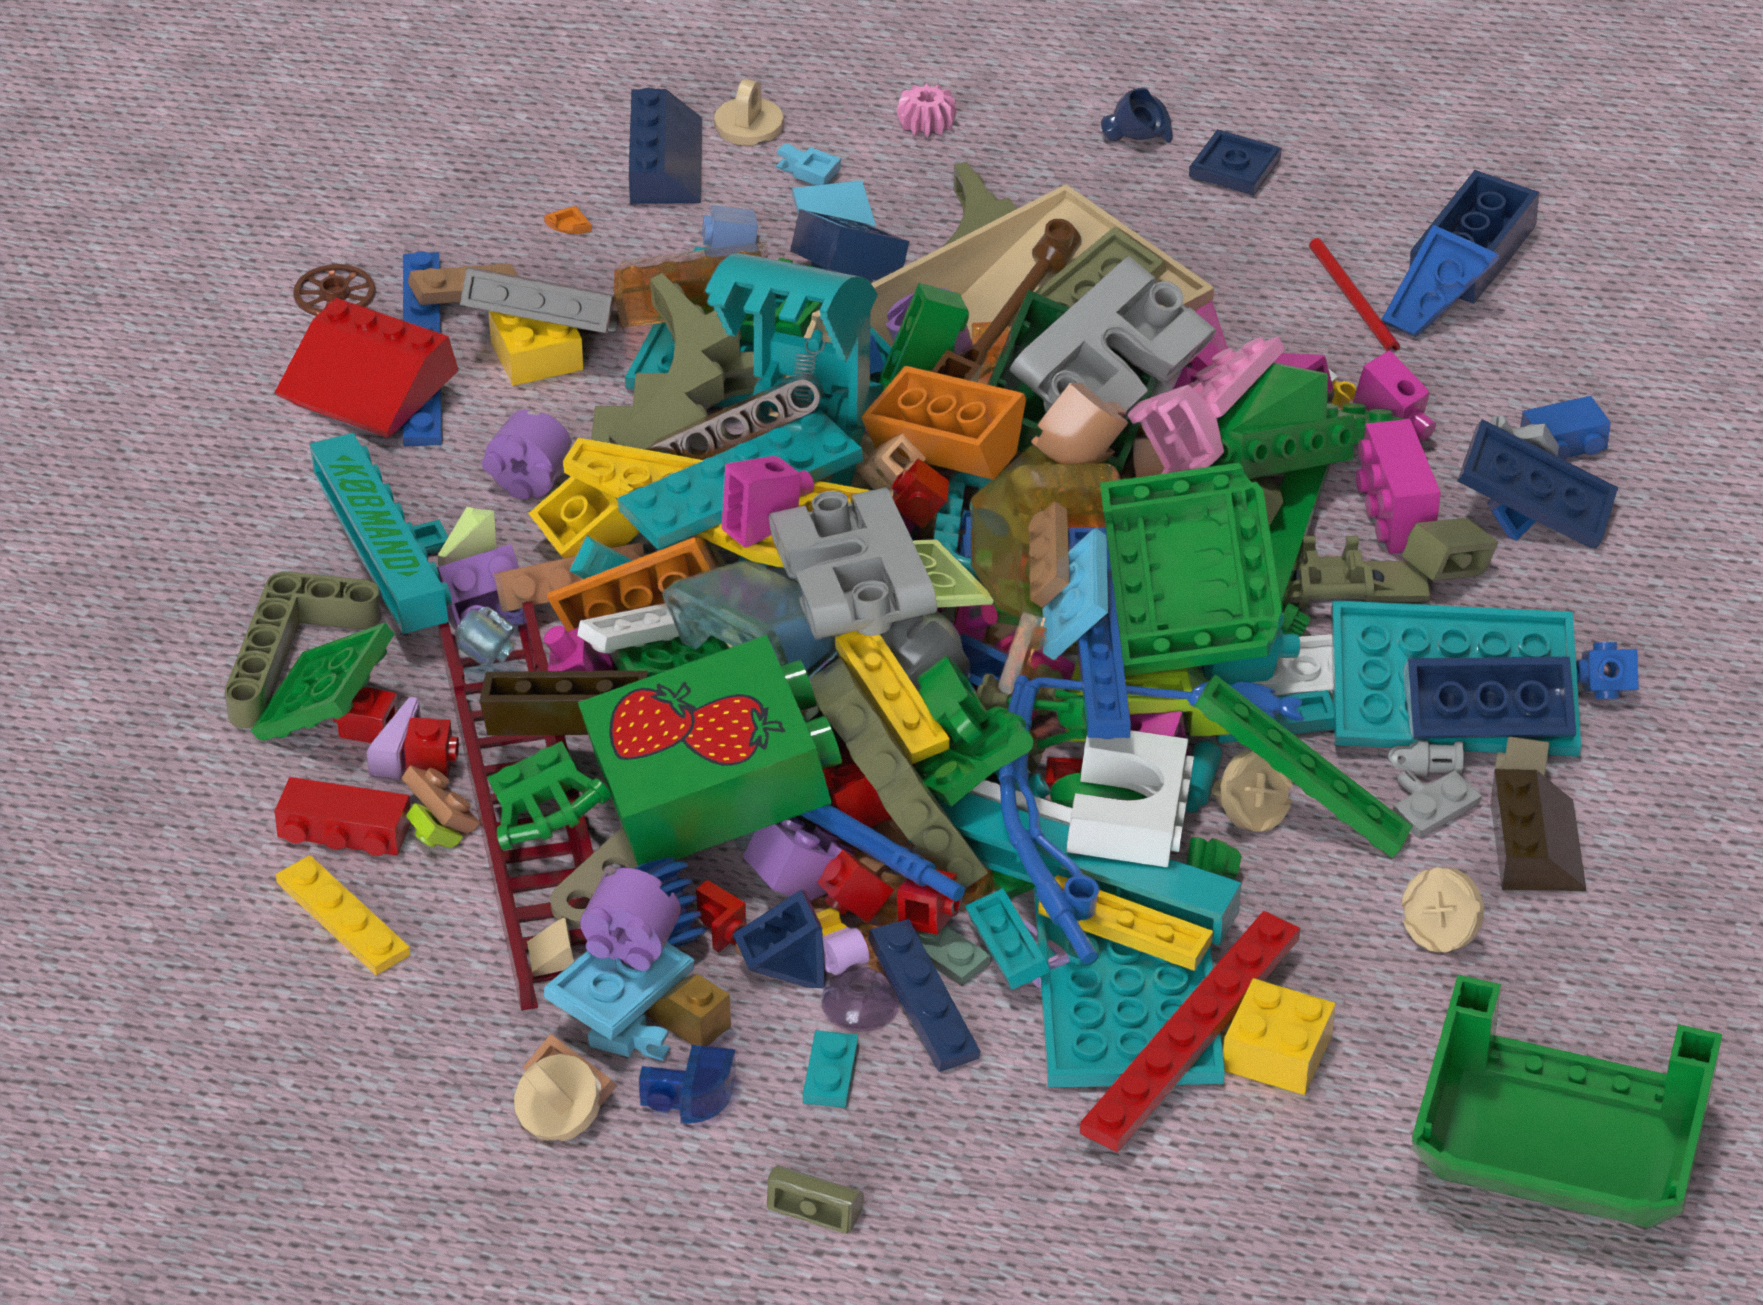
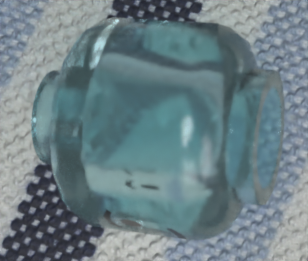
[454,607,516,666]

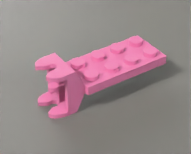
[1128,336,1285,474]

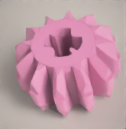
[897,83,956,138]

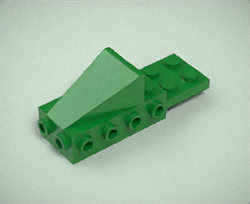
[1209,362,1404,479]

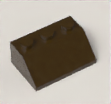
[1490,769,1586,891]

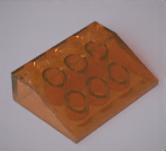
[613,241,768,328]

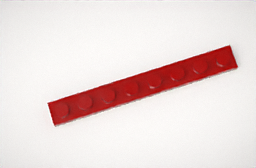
[1080,910,1300,1153]

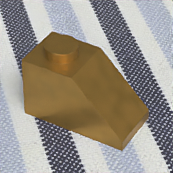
[643,974,731,1051]

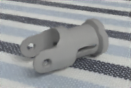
[1388,740,1463,777]

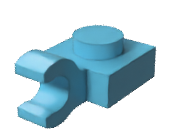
[776,144,841,185]
[588,1015,670,1061]

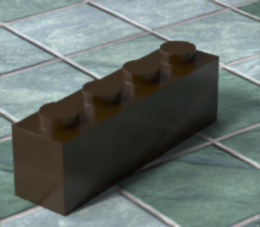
[480,671,649,736]

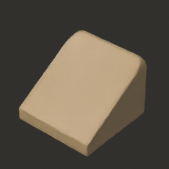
[527,918,574,977]

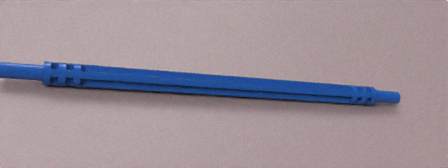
[801,804,965,901]

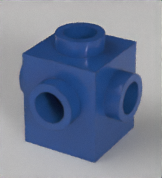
[1576,642,1639,699]

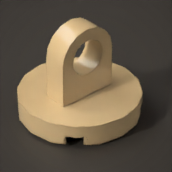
[714,79,784,146]
[1211,749,1293,832]
[1402,867,1484,952]
[514,1054,602,1141]

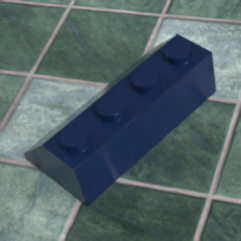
[629,87,702,204]

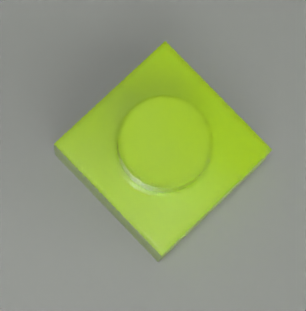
[406,803,463,848]

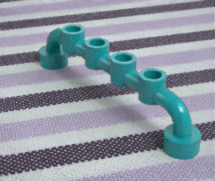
[933,472,997,585]

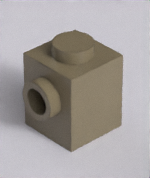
[1495,737,1549,777]

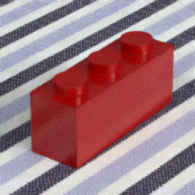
[274,777,411,856]

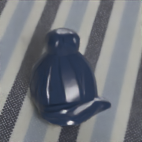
[1101,88,1173,143]

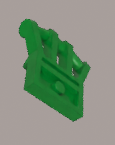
[915,706,1033,807]
[487,741,611,850]

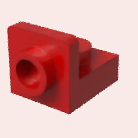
[696,880,747,952]

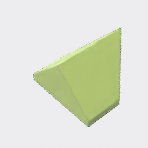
[438,507,497,566]

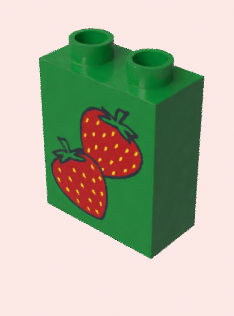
[578,635,842,866]

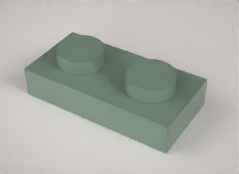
[915,925,991,986]

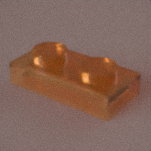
[997,612,1047,695]

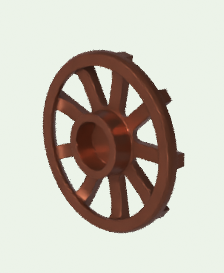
[293,264,376,316]

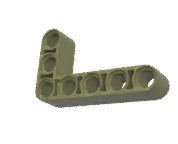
[225,571,381,728]

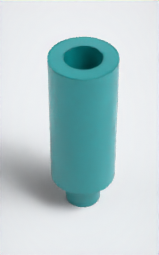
[1185,741,1222,813]

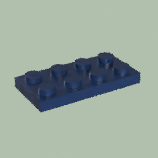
[1457,419,1618,549]

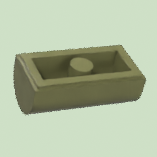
[766,1165,864,1234]

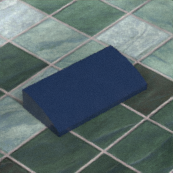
[1403,657,1576,739]

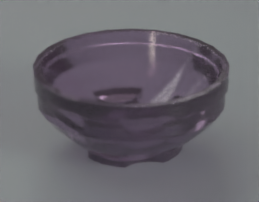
[821,966,900,1032]

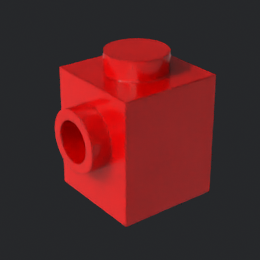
[891,458,949,529]
[333,687,398,744]
[404,718,459,779]
[817,849,894,923]
[897,869,962,935]

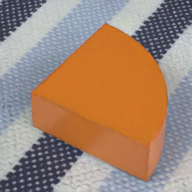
[544,206,592,234]

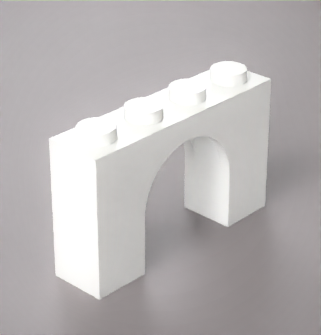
[1066,730,1194,867]

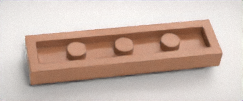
[494,542,645,612]

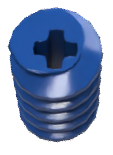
[634,857,706,947]

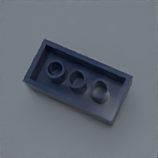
[1409,170,1540,304]
[790,209,910,283]

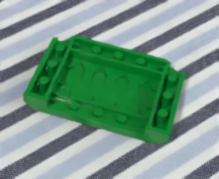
[1100,463,1284,676]

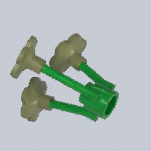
[977,664,1087,773]

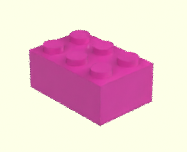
[1356,419,1441,554]

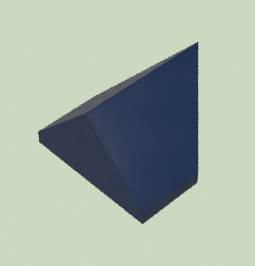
[733,890,824,988]

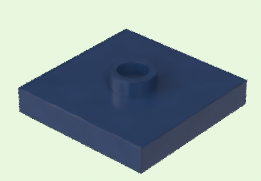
[1189,129,1282,195]

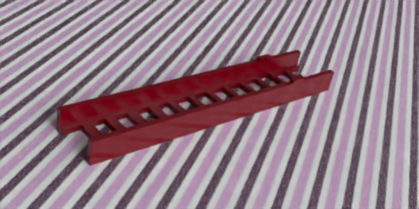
[438,601,594,1011]

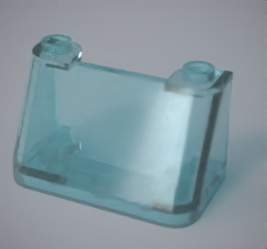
[662,560,845,679]

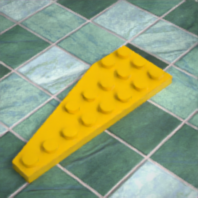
[563,438,870,568]

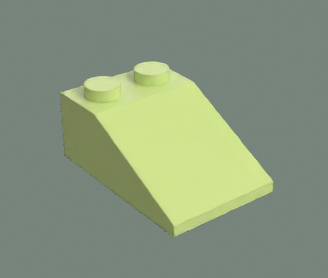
[913,540,994,607]

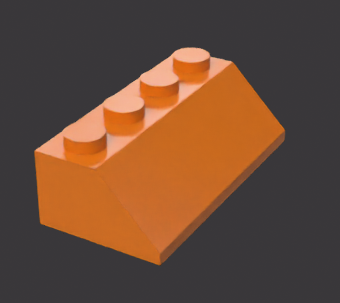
[861,366,1026,480]
[547,537,726,632]

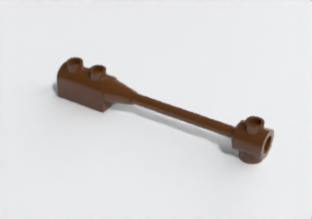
[931,219,1082,382]

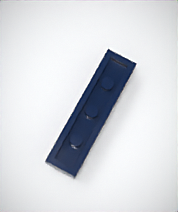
[868,919,981,1072]

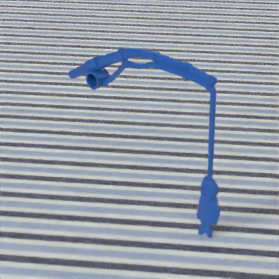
[999,675,1305,964]

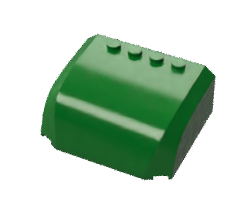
[1412,975,1723,1228]

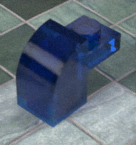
[639,1045,736,1124]

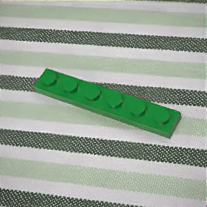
[1194,674,1412,858]

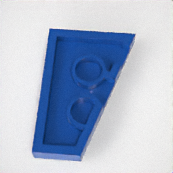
[1381,225,1500,337]

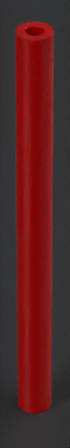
[1309,238,1400,352]

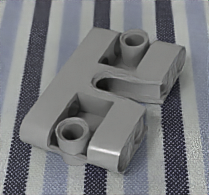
[1010,256,1217,421]
[769,487,937,640]

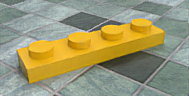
[835,631,949,764]
[275,855,411,975]
[1038,875,1213,971]

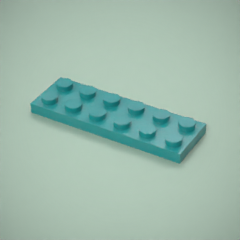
[617,410,863,550]

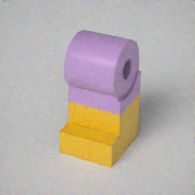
[816,907,869,975]

